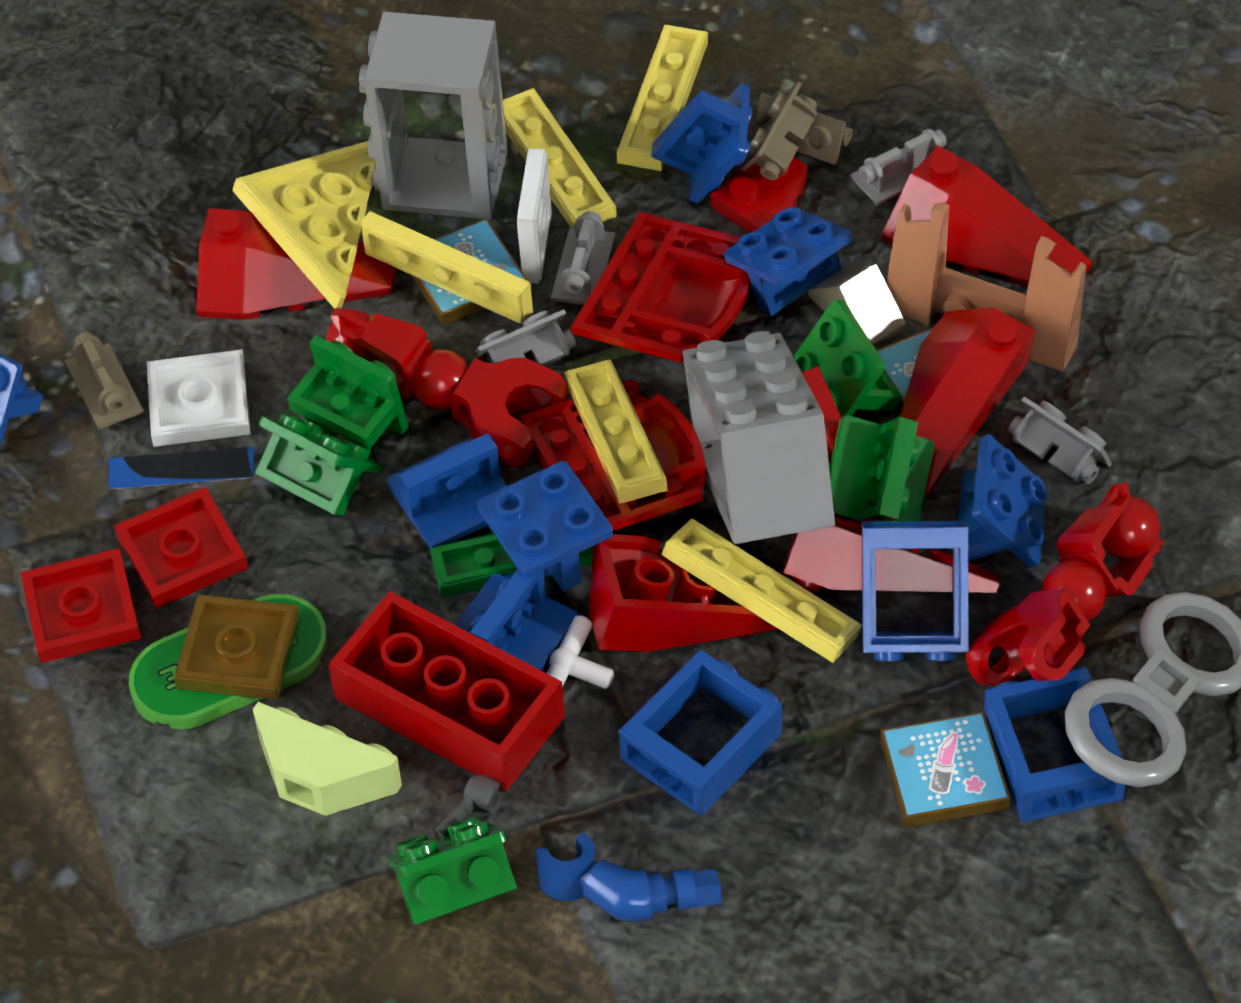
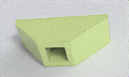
[253,702,402,816]

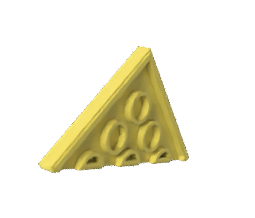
[232,141,376,309]

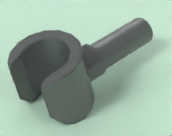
[435,775,503,837]

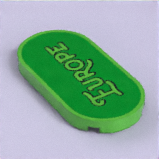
[129,594,328,730]

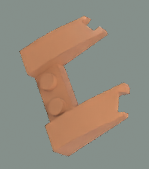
[887,203,1086,372]

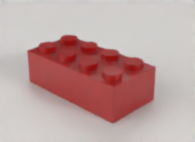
[328,591,565,792]

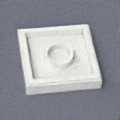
[517,148,552,283]
[147,349,251,447]

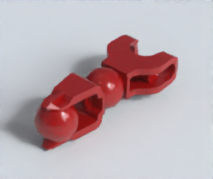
[325,308,569,467]
[966,482,1164,686]

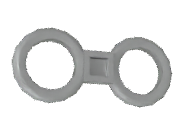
[1065,592,1241,787]

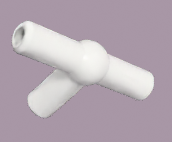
[547,615,614,689]

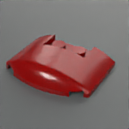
[571,212,750,363]
[520,380,706,531]

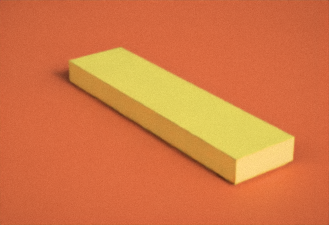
[617,25,708,171]
[503,88,616,228]
[361,211,533,324]
[564,359,668,504]
[661,518,862,663]

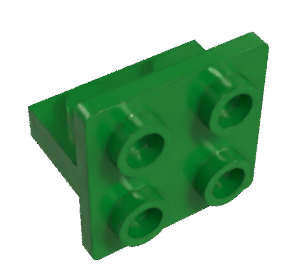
[794,299,903,417]
[287,335,408,450]
[255,413,383,516]
[829,415,935,524]
[387,817,517,925]

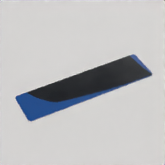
[108,447,254,489]

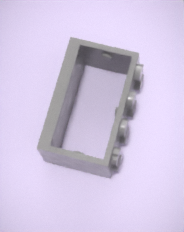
[359,12,508,220]
[683,331,835,544]

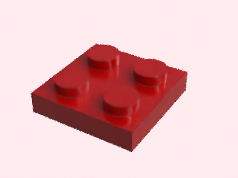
[114,486,248,609]
[20,548,141,664]

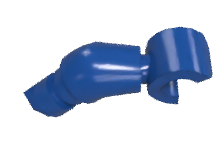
[536,832,722,922]

